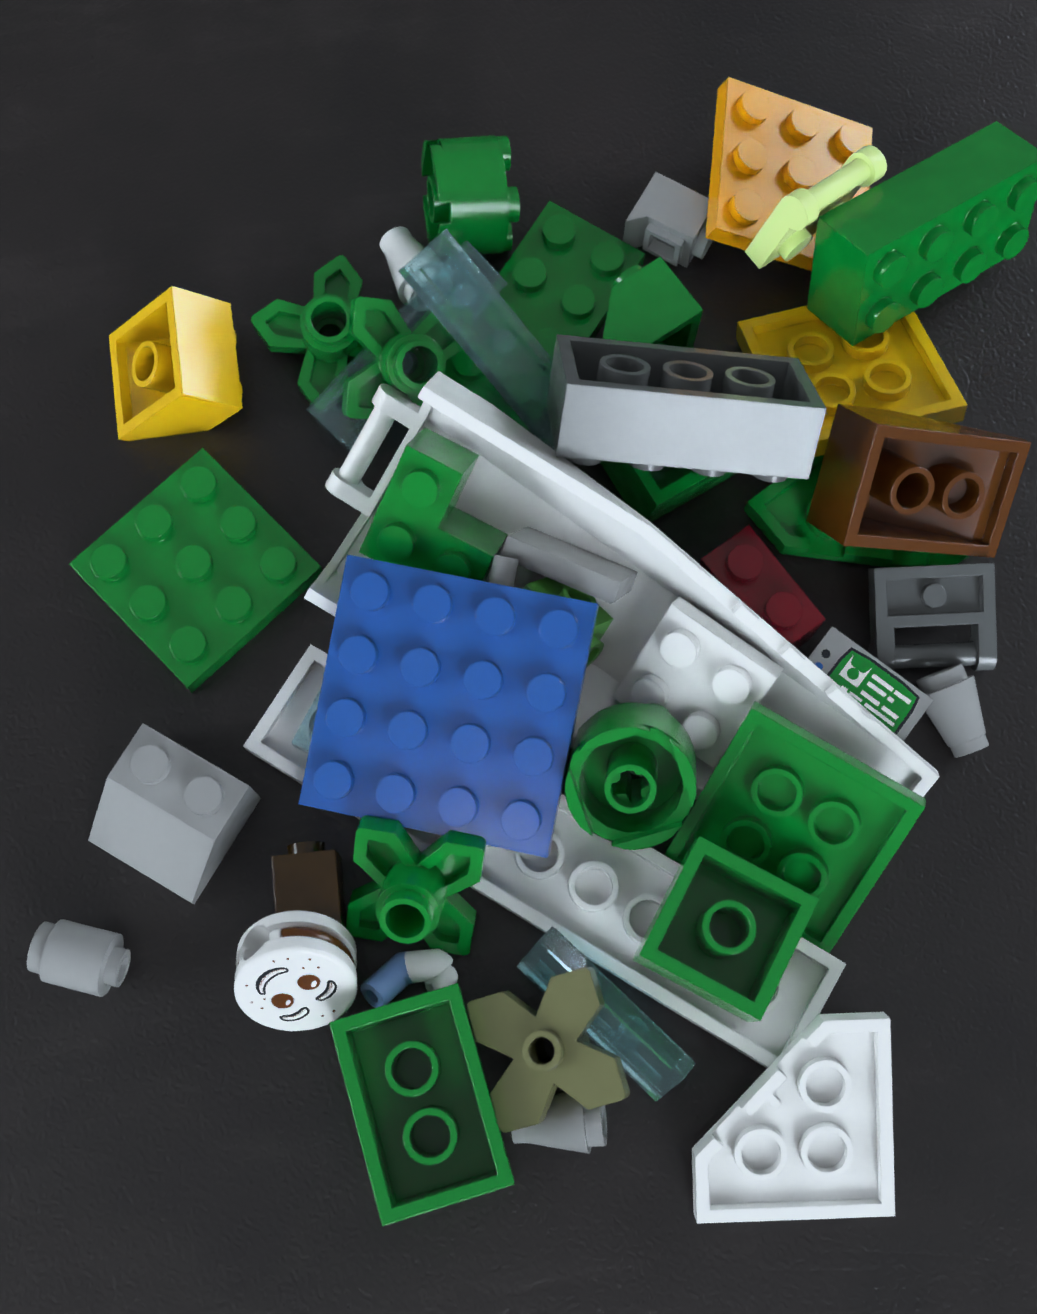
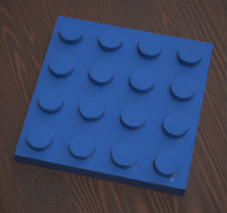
[299,554,599,858]

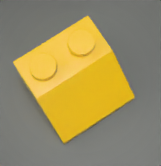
[109,286,243,441]

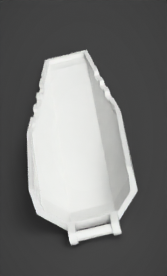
[304,371,940,799]

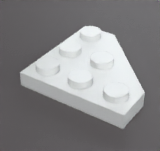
[692,1012,895,1224]

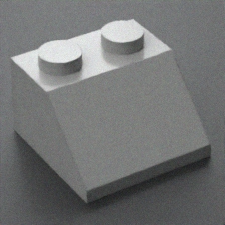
[88,723,261,904]

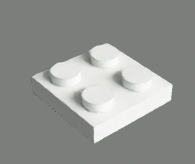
[612,596,784,768]

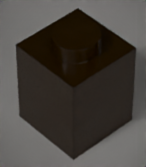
[271,841,347,928]

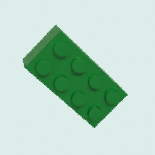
[807,121,1037,346]

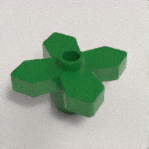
[251,255,407,414]
[342,296,472,420]
[346,815,486,956]

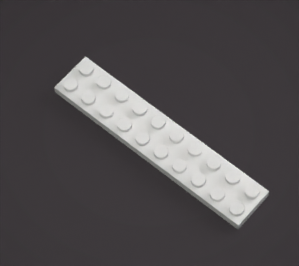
[243,644,846,1068]

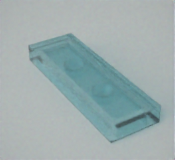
[517,926,696,1102]

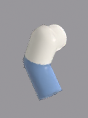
[360,949,458,1008]

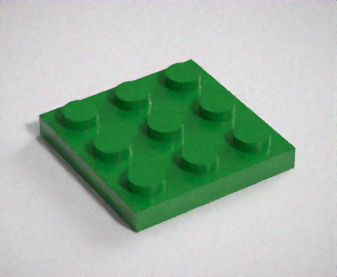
[69,448,323,693]
[664,701,926,953]

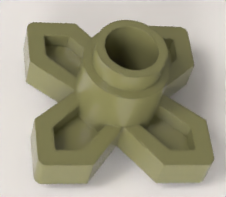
[467,967,630,1133]

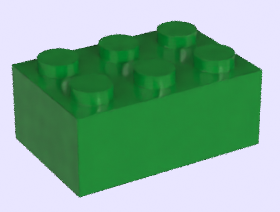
[329,983,515,1226]

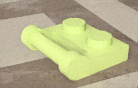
[745,145,887,269]

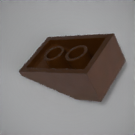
[806,404,1032,558]

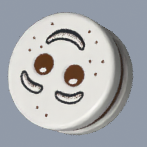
[234,910,357,1031]

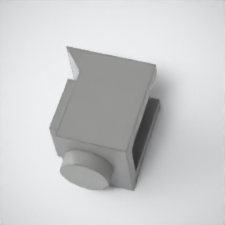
[623,172,713,268]

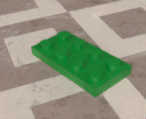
[445,201,645,433]

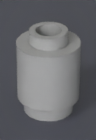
[27,919,131,997]

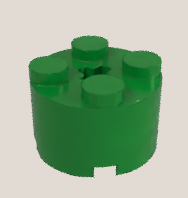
[422,135,520,258]
[565,702,696,850]

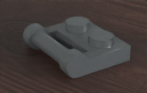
[868,563,997,671]

